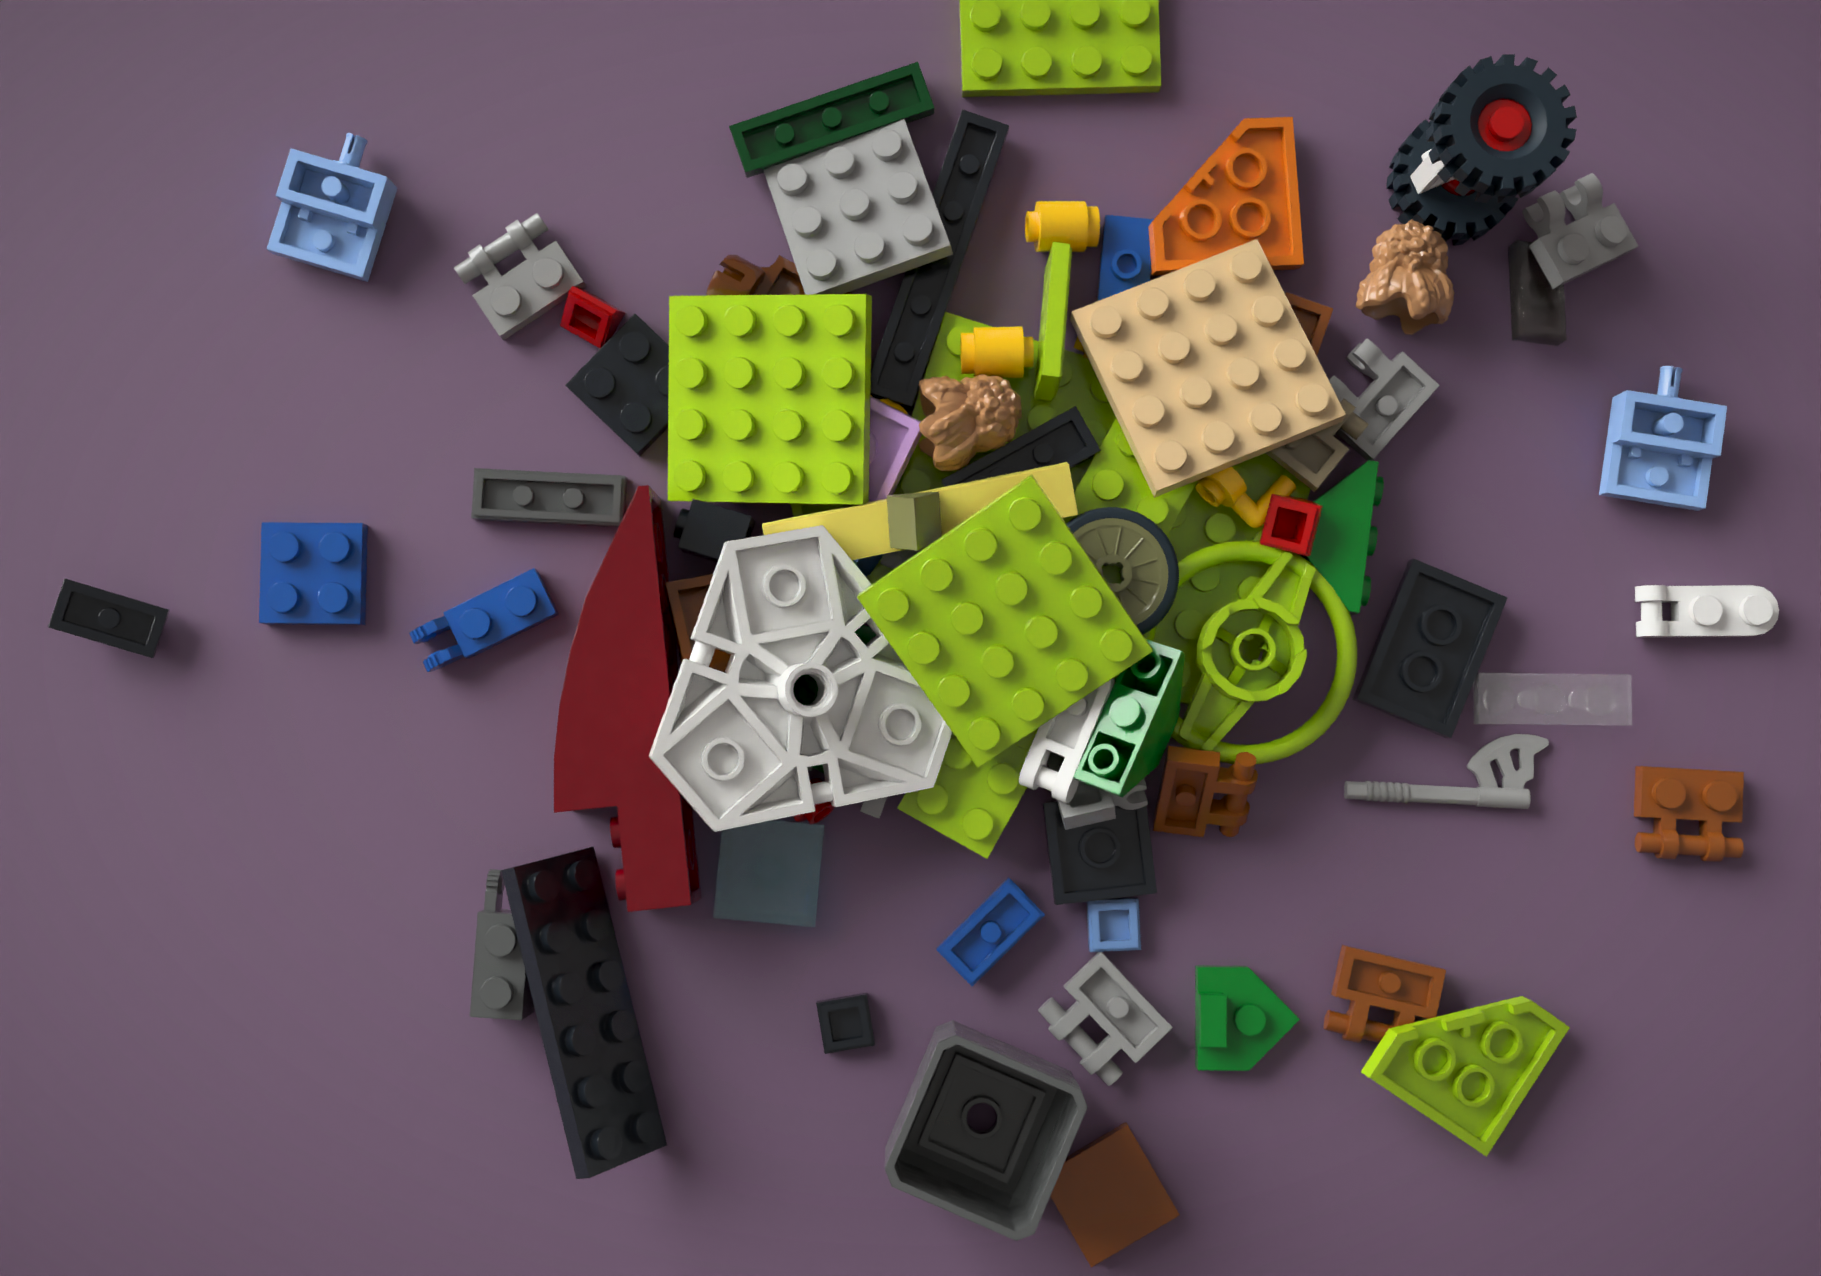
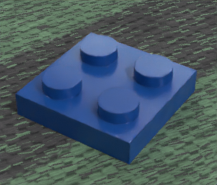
[259,522,368,625]

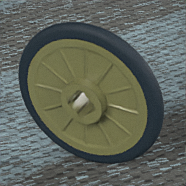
[1067,507,1179,634]

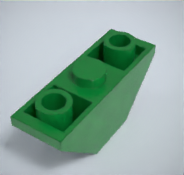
[1296,460,1384,616]
[1073,640,1185,798]

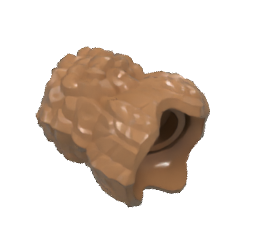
[1356,219,1455,335]
[918,374,1022,471]

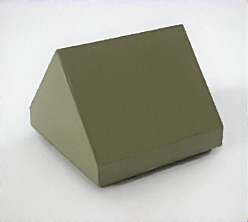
[886,491,942,551]

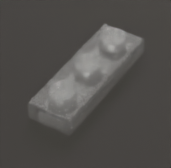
[1473,673,1632,726]

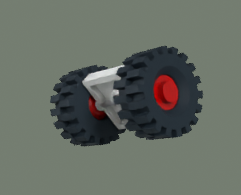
[1387,54,1577,246]

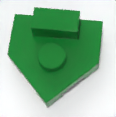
[1195,965,1300,1071]

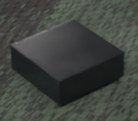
[816,992,875,1054]

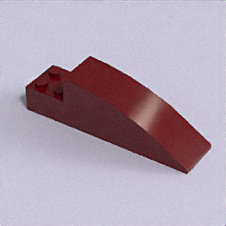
[554,485,702,912]

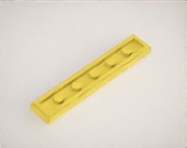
[762,462,1078,560]

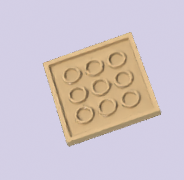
[1070,239,1346,498]

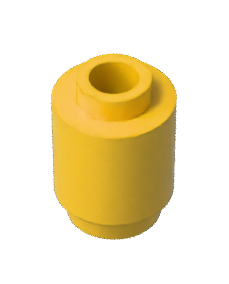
[1025,201,1100,252]
[960,326,1034,378]

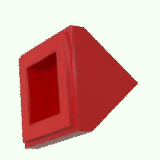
[560,286,625,349]
[1259,494,1323,557]

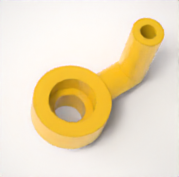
[1195,467,1296,528]

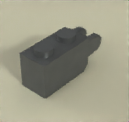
[470,869,534,1020]

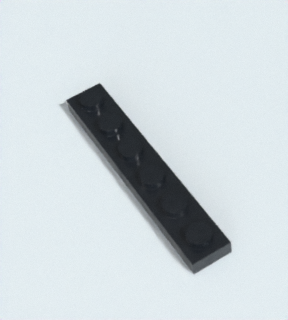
[870,109,1009,410]

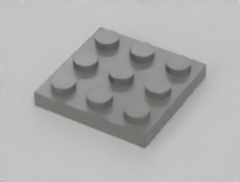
[763,119,953,295]

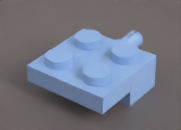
[267,133,398,282]
[1599,366,1727,511]

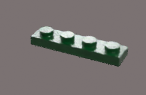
[729,62,934,178]

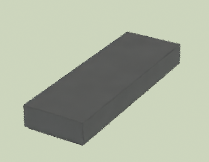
[471,468,627,527]

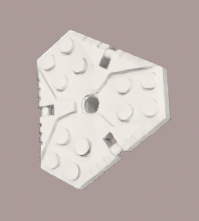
[649,525,952,832]

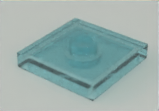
[713,820,825,927]

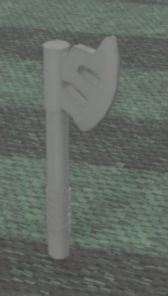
[1344,734,1549,809]

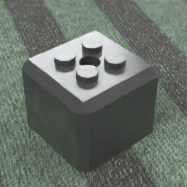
[885,1020,1088,1241]

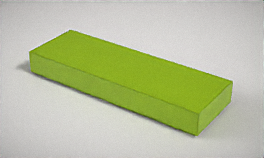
[1034,242,1072,402]

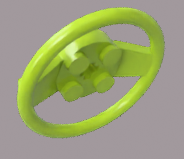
[1143,540,1357,764]

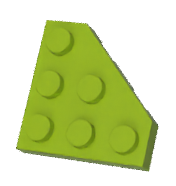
[1361,996,1570,1157]

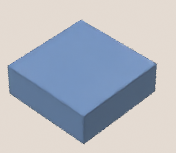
[1086,898,1141,952]

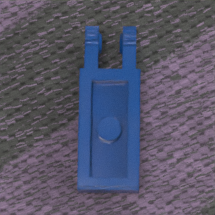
[409,568,559,672]

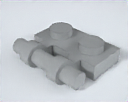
[454,213,586,341]
[1038,951,1173,1086]

